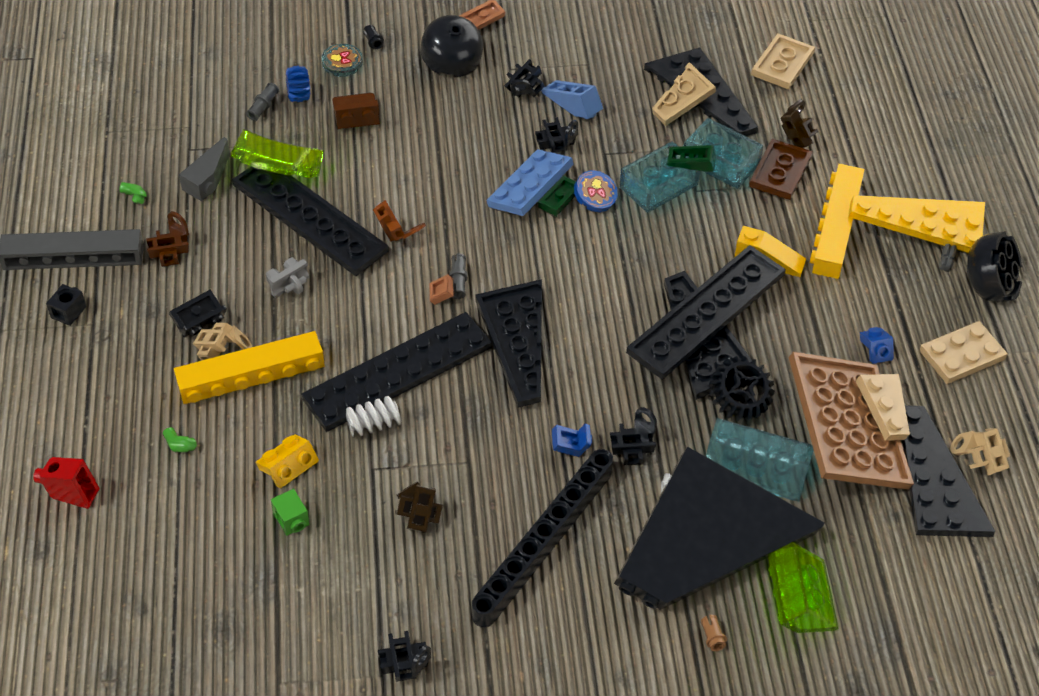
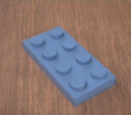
[486,149,574,216]

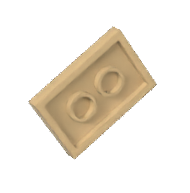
[751,33,815,89]
[919,321,1008,384]

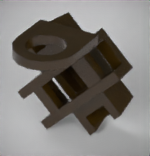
[780,99,818,148]
[395,481,444,533]

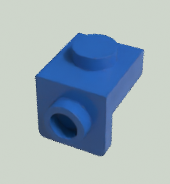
[860,327,894,363]
[552,424,593,457]

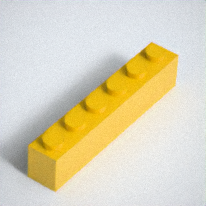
[809,164,865,279]
[174,331,325,405]

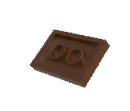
[749,138,813,200]

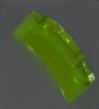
[231,129,324,178]

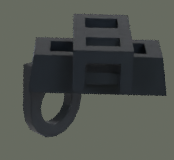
[504,59,545,98]
[535,117,578,153]
[610,407,657,465]
[378,631,431,682]

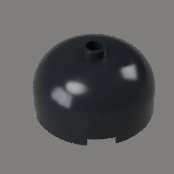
[420,15,483,77]
[967,231,1022,302]

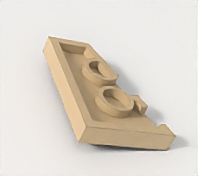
[652,62,716,126]
[856,374,910,441]

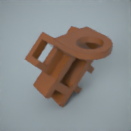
[373,200,426,242]

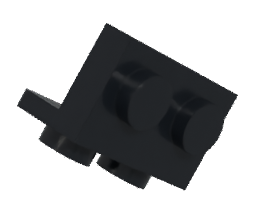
[169,289,227,337]

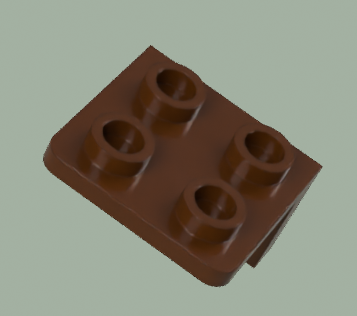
[332,93,380,130]

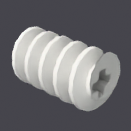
[346,396,401,437]

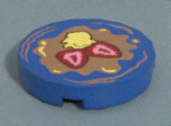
[574,170,618,213]

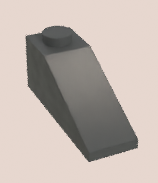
[179,137,230,201]

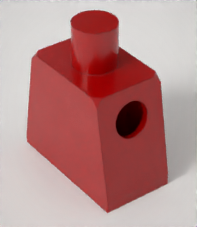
[33,457,100,509]

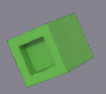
[270,488,310,536]

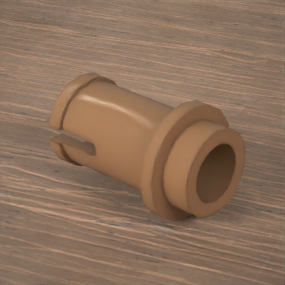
[701,615,727,651]

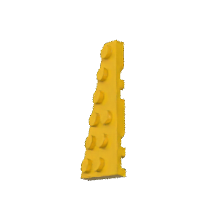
[848,195,985,253]

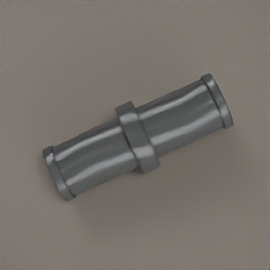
[246,83,279,121]
[449,253,468,299]

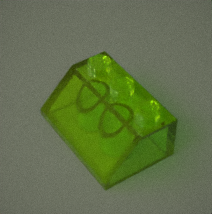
[768,542,839,633]

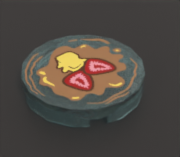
[322,44,363,77]

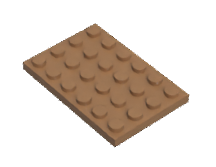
[788,352,914,490]

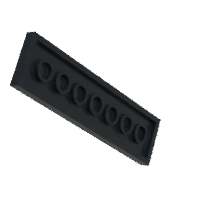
[232,157,389,276]
[626,245,786,380]
[301,312,492,432]

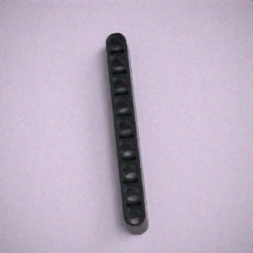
[472,449,613,627]

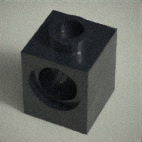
[46,284,87,326]

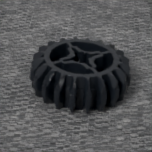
[708,356,775,422]

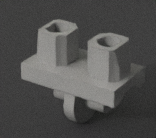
[266,257,309,298]

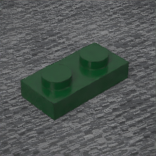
[538,175,576,217]

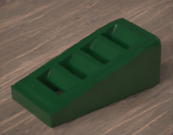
[667,145,716,172]

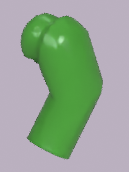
[163,427,197,452]

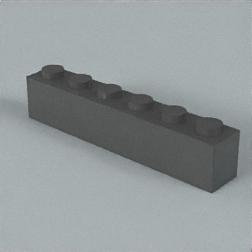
[0,229,144,270]

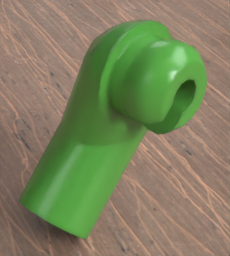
[120,182,147,204]

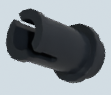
[363,25,384,49]

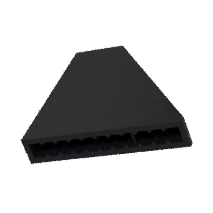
[614,447,825,610]

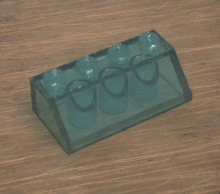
[706,418,814,502]

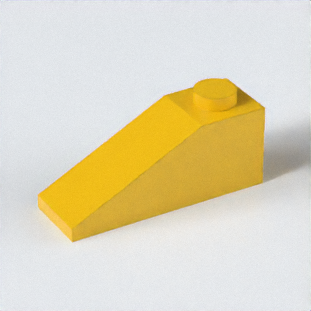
[734,226,806,277]

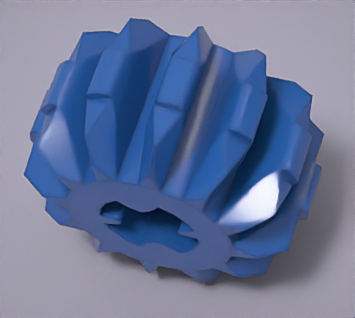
[286,66,310,102]

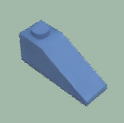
[541,80,603,119]

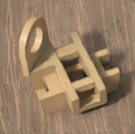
[193,323,252,360]
[950,428,1010,476]

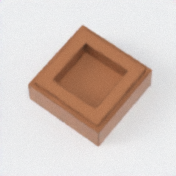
[429,274,453,305]

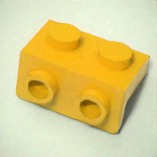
[255,434,319,488]

